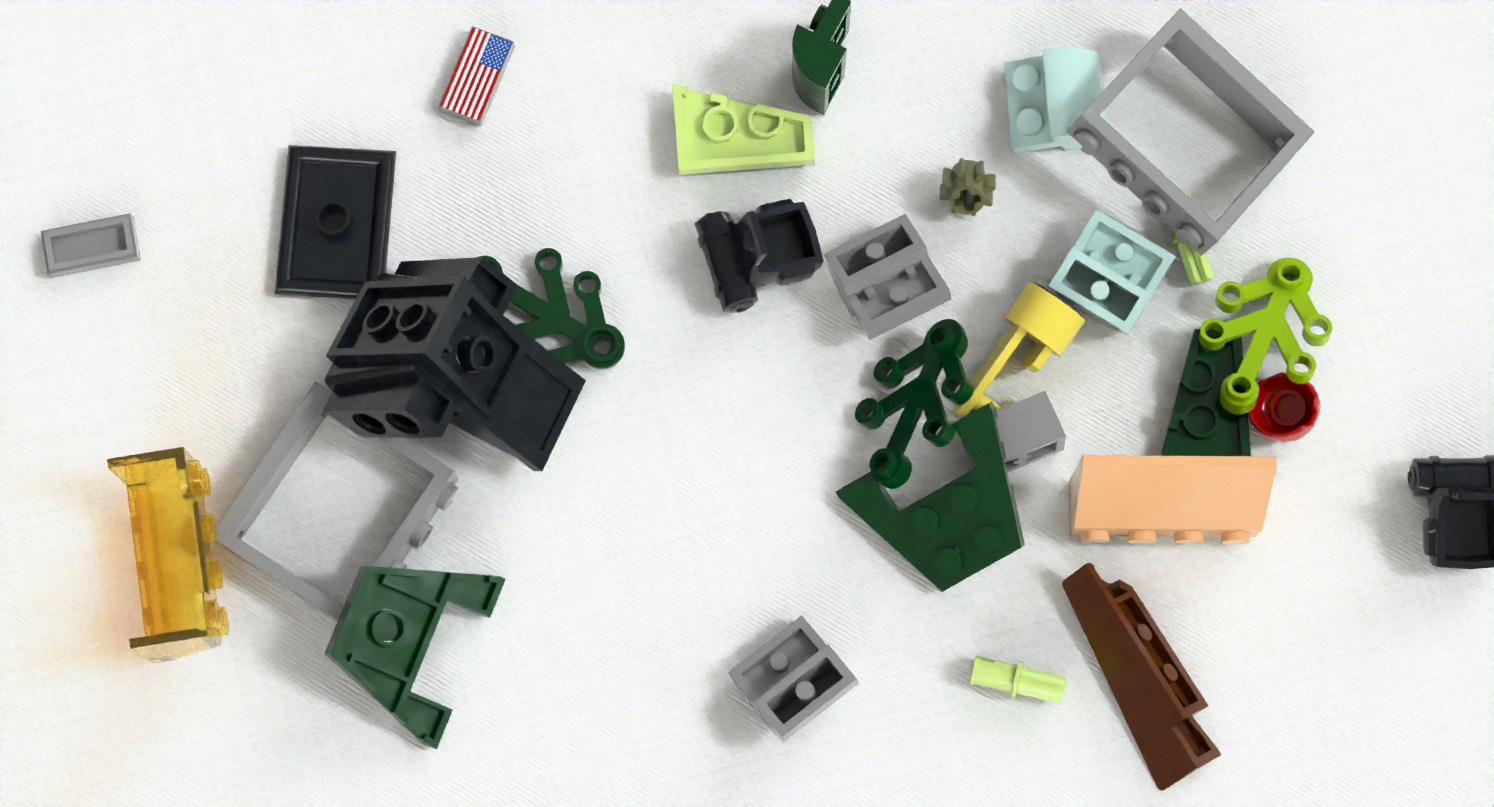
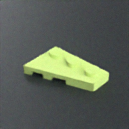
[672,83,815,175]

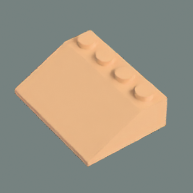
[1069,455,1277,545]

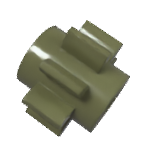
[939,158,996,216]

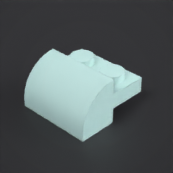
[1004,47,1107,154]
[1048,209,1176,334]

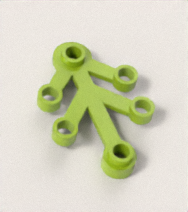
[1199,257,1332,414]

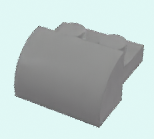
[824,214,951,340]
[728,615,859,743]

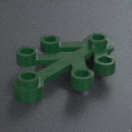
[479,248,625,369]
[855,319,974,489]

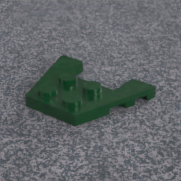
[836,401,1025,592]
[324,565,506,749]

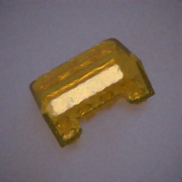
[107,447,229,663]

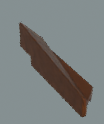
[1062,563,1222,790]

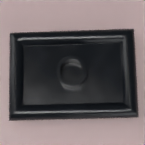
[274,145,396,299]

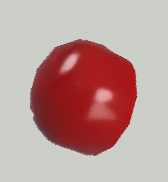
[1248,372,1321,443]

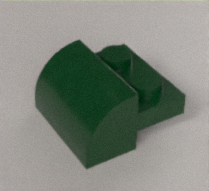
[792,0,851,115]

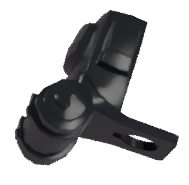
[695,199,824,313]
[1407,455,1494,569]

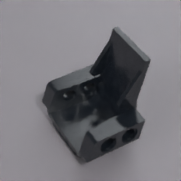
[323,257,586,472]

